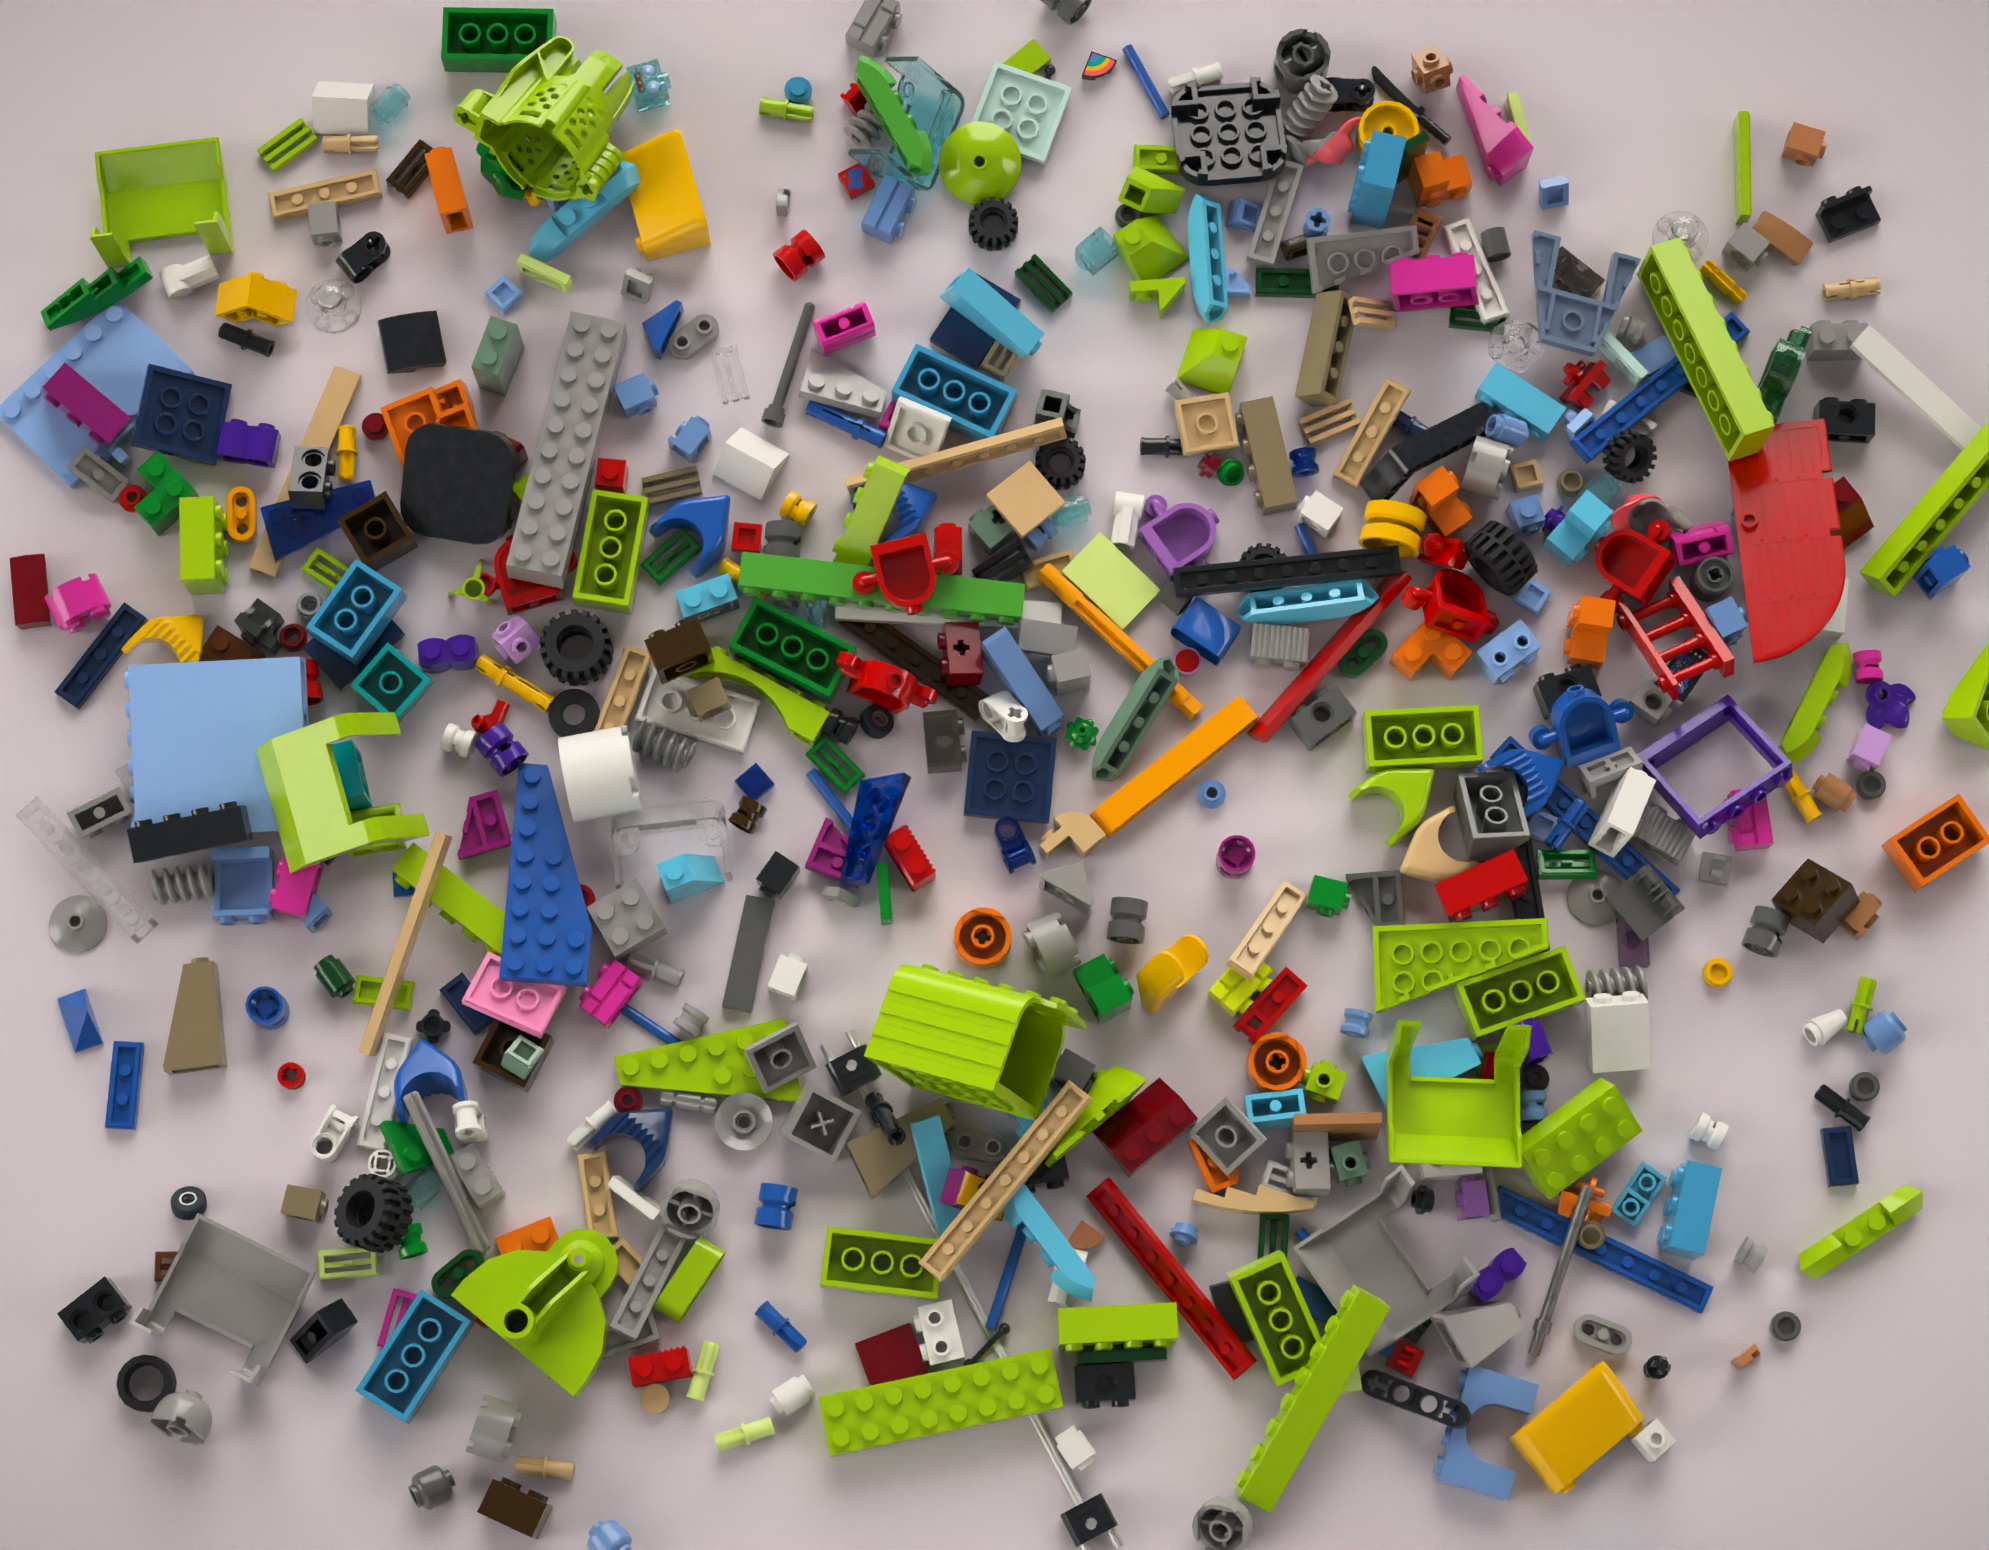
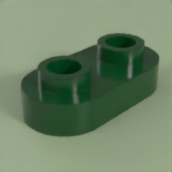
[1338,629,1388,678]
[431,1249,485,1299]

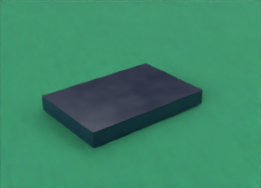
[930,273,1021,369]
[302,620,405,690]

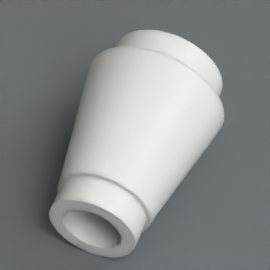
[1803,1009,1848,1046]

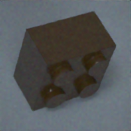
[336,491,418,571]
[644,618,714,685]
[1771,858,1860,944]
[472,1019,555,1093]
[477,1477,553,1539]

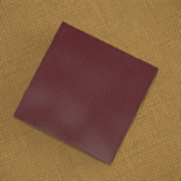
[855,1322,928,1386]

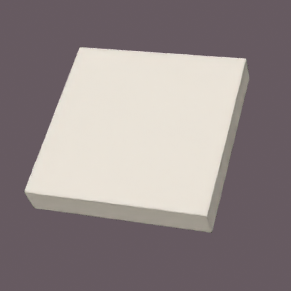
[883,396,952,459]

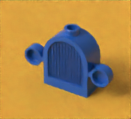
[1529,685,1634,769]

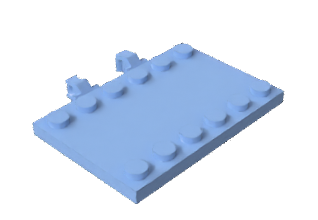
[0,301,194,489]

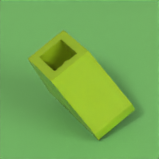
[1118,166,1185,214]

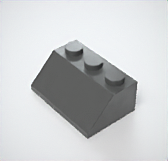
[1453,771,1530,861]

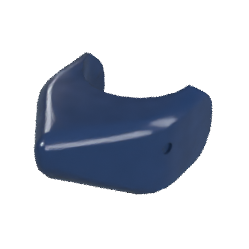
[588,1108,673,1192]

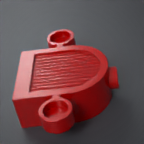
[1594,519,1678,614]
[852,532,958,615]
[480,534,578,616]
[1400,568,1500,643]
[836,651,939,714]

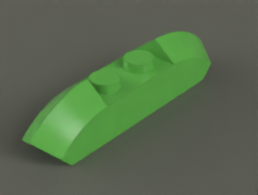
[854,55,933,176]

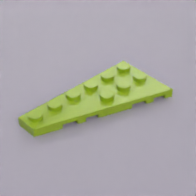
[1373,918,1549,1013]
[614,1018,801,1103]

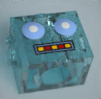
[626,59,672,113]

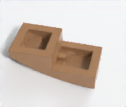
[1752,211,1813,266]

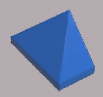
[642,300,684,360]
[57,989,103,1053]

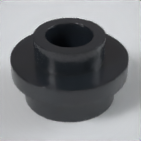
[1520,1064,1549,1091]
[1411,1185,1435,1215]

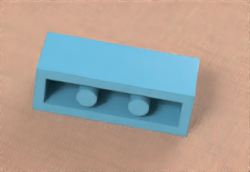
[1475,362,1566,442]

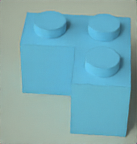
[1543,490,1613,567]

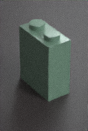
[471,316,524,397]

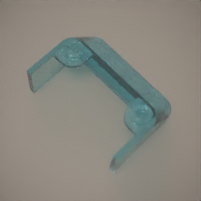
[848,56,965,191]

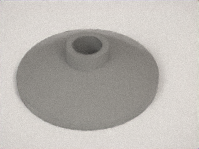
[1567,869,1621,926]
[49,895,107,953]
[715,1092,773,1151]

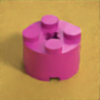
[44,573,112,634]

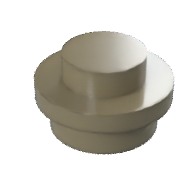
[1556,469,1585,497]
[1577,1220,1606,1249]

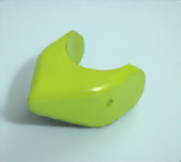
[1347,768,1435,848]

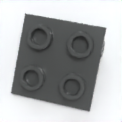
[1605,864,1685,941]

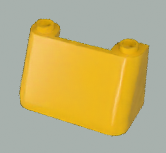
[622,128,711,261]
[1507,1361,1645,1495]

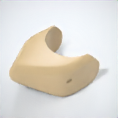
[1400,806,1486,884]

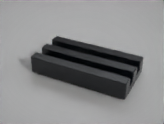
[971,540,1034,582]

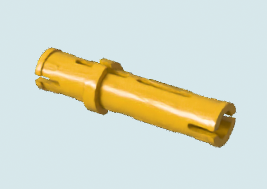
[474,654,555,713]

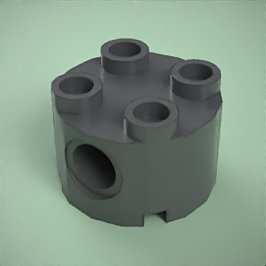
[1273,29,1331,94]

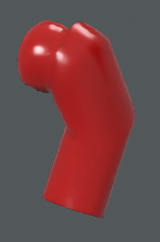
[471,700,510,734]

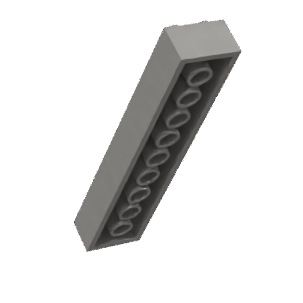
[506,311,627,589]

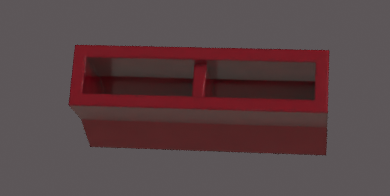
[9,554,51,630]

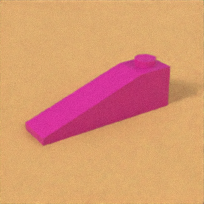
[1456,74,1534,186]

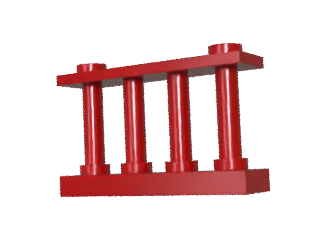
[1616,576,1735,701]

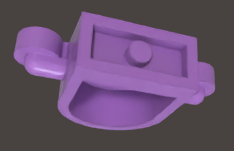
[1138,495,1219,580]

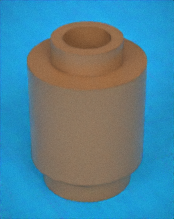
[1812,772,1857,813]

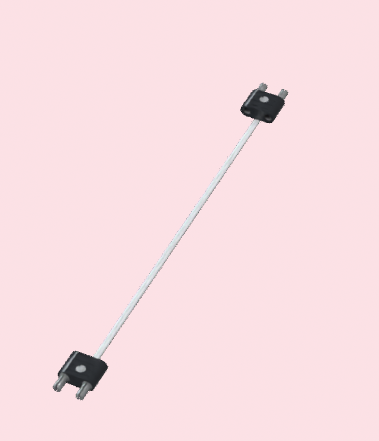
[820,1029,1124,1550]

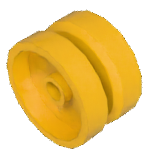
[1355,101,1419,158]
[1358,500,1427,559]

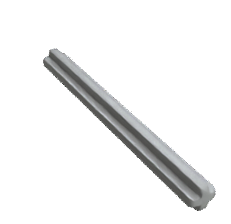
[403,1091,490,1253]

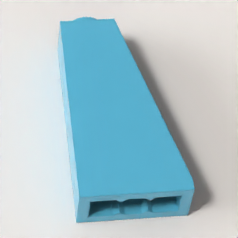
[940,267,1045,358]
[1360,1038,1483,1111]

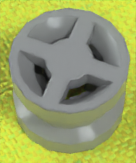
[1616,312,1647,346]
[673,1003,710,1038]
[1733,1237,1769,1273]

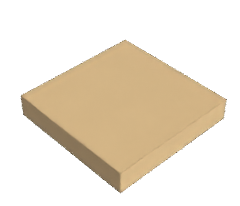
[1173,392,1239,457]
[986,460,1066,539]

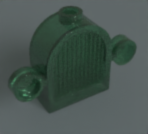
[1757,325,1812,424]

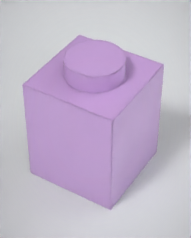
[1846,724,1892,772]

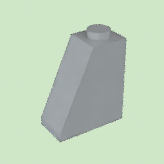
[1429,1300,1525,1368]

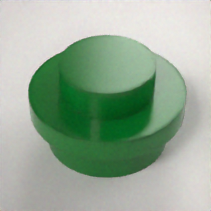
[1217,458,1244,486]

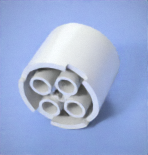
[558,725,643,823]

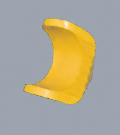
[121,615,204,663]
[1136,934,1209,1014]

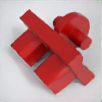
[1559,360,1611,410]
[1417,532,1470,570]

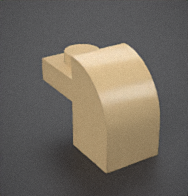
[1039,812,1106,859]

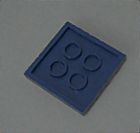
[131,364,232,466]
[964,731,1057,824]

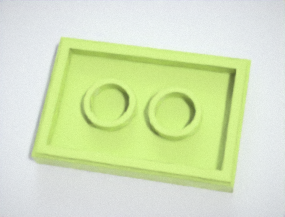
[1060,532,1160,630]

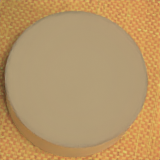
[640,1384,670,1414]

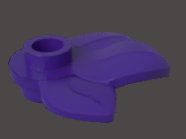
[1865,681,1916,730]

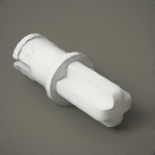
[1168,62,1223,94]
[566,1101,620,1150]

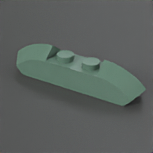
[1092,656,1179,782]

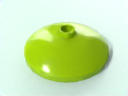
[939,122,1021,205]

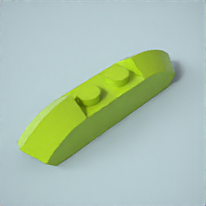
[1777,643,1852,765]
[1798,1184,1923,1280]

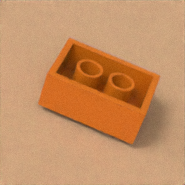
[1881,794,1989,893]

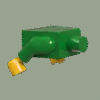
[476,137,546,207]

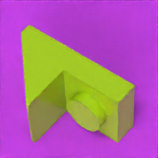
[1128,277,1185,319]

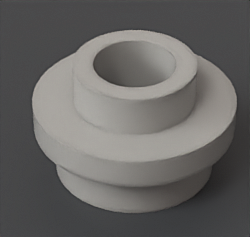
[296,592,324,620]

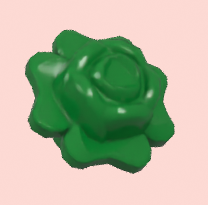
[1065,717,1099,751]

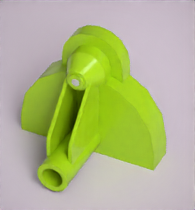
[451,1229,620,1399]

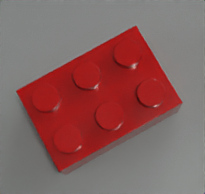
[1434,849,1529,923]

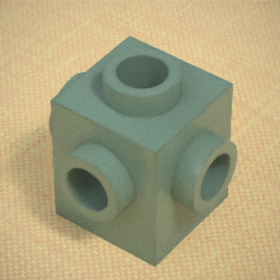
[1329,1140,1371,1187]

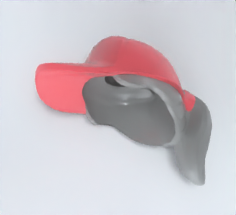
[1285,117,1361,167]
[1610,493,1692,534]

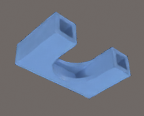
[1433,1366,1539,1501]

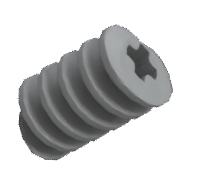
[1282,74,1338,137]
[844,102,885,148]
[632,718,698,773]
[151,863,215,905]
[1585,965,1648,1000]

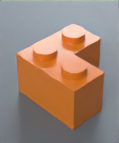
[1407,151,1473,208]
[1409,465,1473,538]
[1563,596,1616,669]
[1389,621,1473,681]

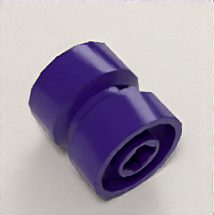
[475,723,529,777]

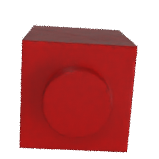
[595,458,629,494]

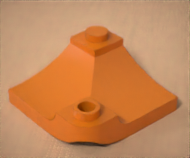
[380,379,479,468]

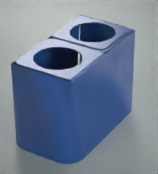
[1171,596,1241,666]

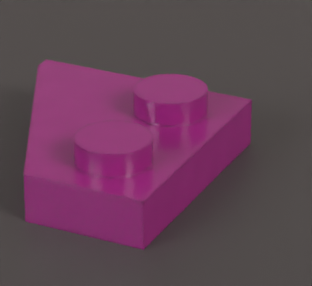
[457,789,512,861]
[805,817,869,889]

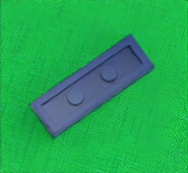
[105,1041,145,1130]

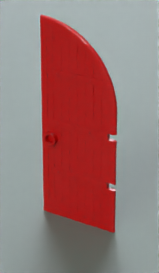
[1727,419,1846,663]

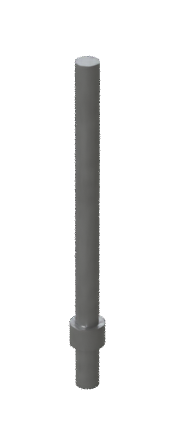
[1528,1185,1594,1356]

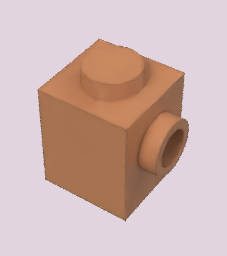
[1781,122,1827,166]

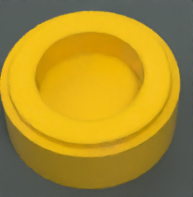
[1702,958,1733,988]

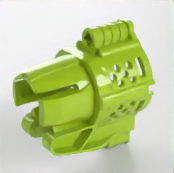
[453,36,634,201]

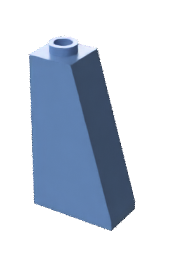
[981,626,1064,737]

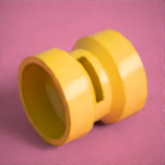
[779,490,817,528]

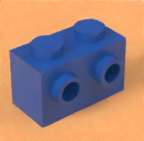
[1913,544,1971,600]

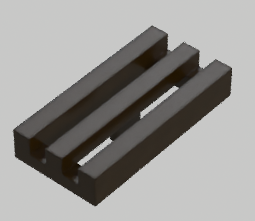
[386,139,433,199]

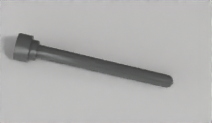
[761,302,815,428]

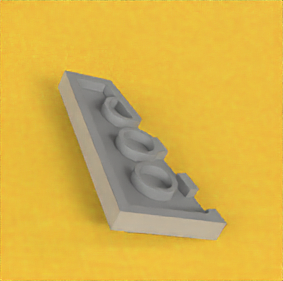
[1306,225,1419,294]

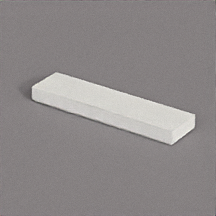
[1442,217,1510,325]
[356,1033,413,1151]

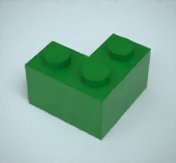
[134,451,199,536]
[1072,953,1134,1025]

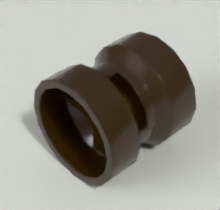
[728,795,767,835]

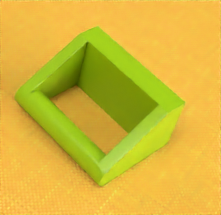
[347,803,407,858]

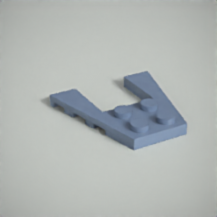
[1531,230,1641,357]

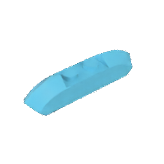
[529,161,640,262]
[1187,192,1228,325]
[1236,578,1379,626]
[1003,1184,1095,1302]

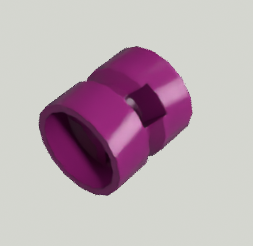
[1216,835,1255,879]

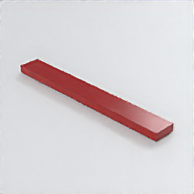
[1247,570,1412,743]
[1086,1177,1258,1380]

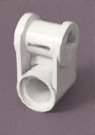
[978,690,1028,742]
[452,1101,488,1146]
[311,1104,360,1163]

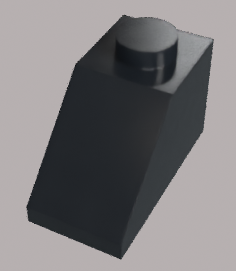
[290,1298,358,1364]

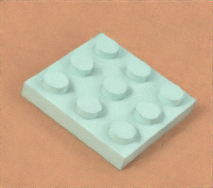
[971,61,1072,165]

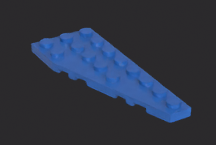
[499,763,592,987]

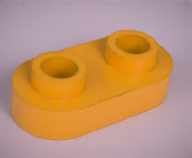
[226,486,257,543]

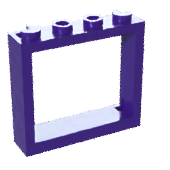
[1637,694,1793,839]

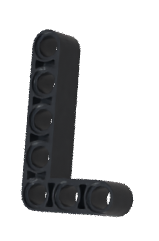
[1360,402,1491,501]

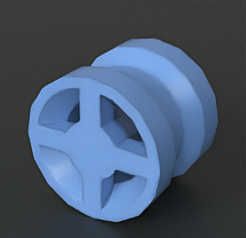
[1340,1008,1373,1038]

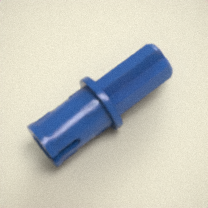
[1544,798,1589,852]
[755,1300,807,1353]

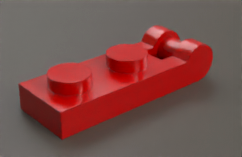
[1232,967,1308,1045]

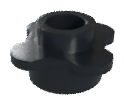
[416,1009,451,1044]

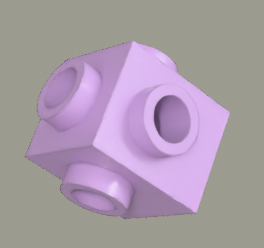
[491,614,540,664]

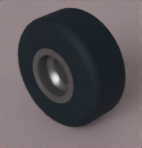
[859,704,894,739]
[170,1186,207,1220]

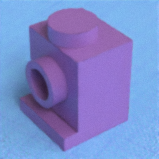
[1455,1175,1490,1221]

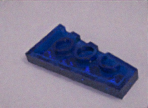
[260,480,375,563]
[840,772,911,888]

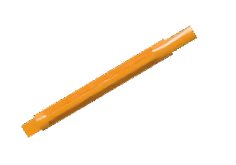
[1037,563,1203,720]

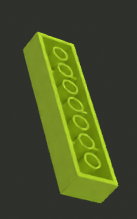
[1637,237,1775,461]
[818,1348,1063,1457]

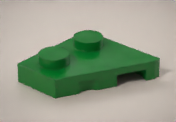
[379,1120,454,1176]

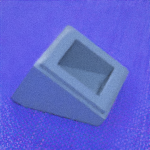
[1225,197,1263,232]
[304,893,332,933]

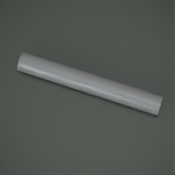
[1482,1166,1502,1223]

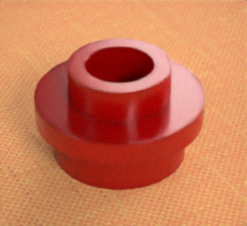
[119,485,147,513]

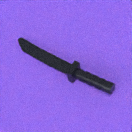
[1371,66,1452,146]

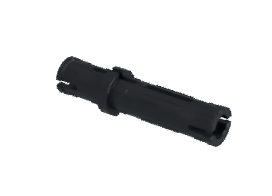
[865,1092,906,1146]

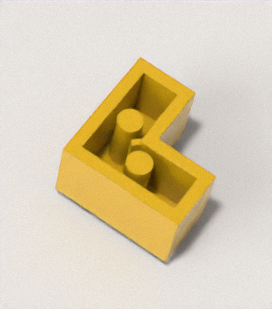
[215,272,297,327]

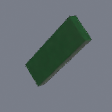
[1396,131,1430,184]
[1255,267,1339,298]
[1077,1347,1167,1366]

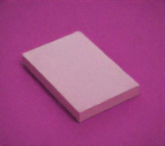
[462,952,567,1039]

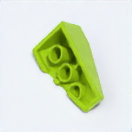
[1941,642,1989,750]
[1045,1065,1147,1167]

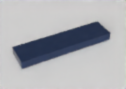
[55,602,148,710]

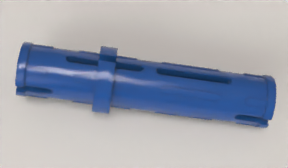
[805,401,887,449]

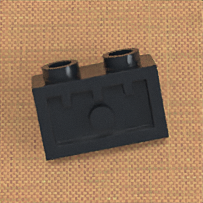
[1815,186,1881,243]

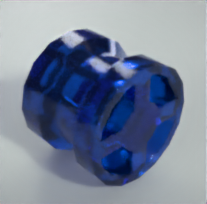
[1289,447,1320,477]

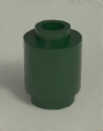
[314,954,355,999]

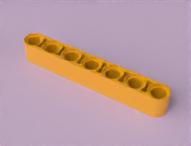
[1089,696,1259,838]

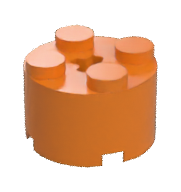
[954,907,1012,970]
[1246,1032,1307,1093]

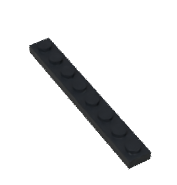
[1173,545,1402,598]

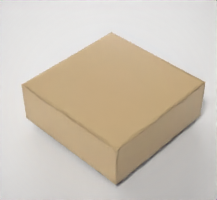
[1508,458,1544,493]

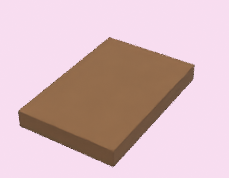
[1289,1112,1382,1141]

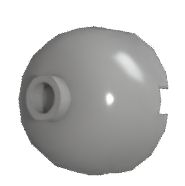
[660,1178,720,1239]
[150,1390,212,1445]
[1192,1496,1254,1550]

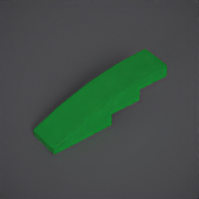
[41,256,153,331]

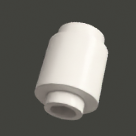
[770,1375,815,1416]
[1054,1425,1096,1471]

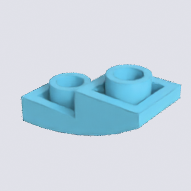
[1612,1161,1667,1227]

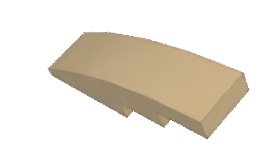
[1191,1184,1315,1215]

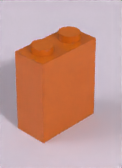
[424,147,474,234]

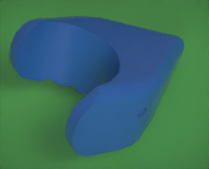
[850,482,937,543]
[649,495,730,579]
[1477,749,1565,818]
[394,1038,468,1124]

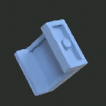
[211,846,274,926]

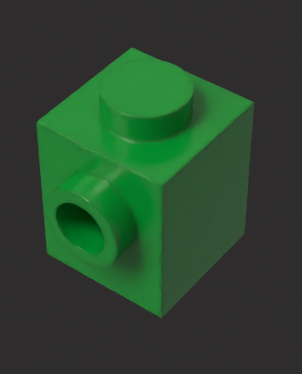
[1306,875,1351,918]

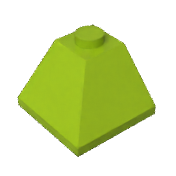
[1112,215,1189,281]
[1176,328,1248,394]

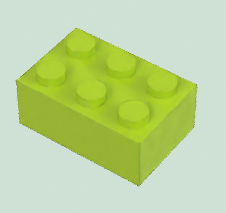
[179,496,230,595]

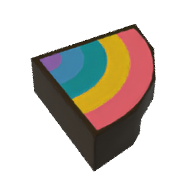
[1082,51,1117,80]

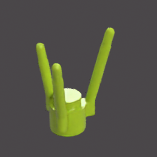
[448,559,494,606]

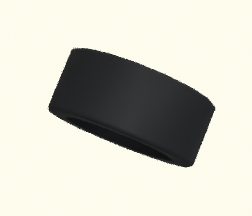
[116,1355,177,1413]

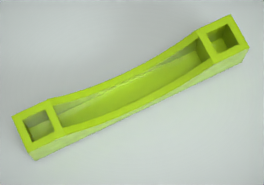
[684,646,830,747]

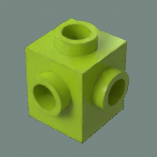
[1300,1060,1348,1105]

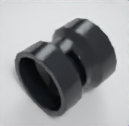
[822,707,860,745]

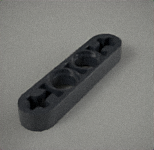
[1361,1369,1471,1429]

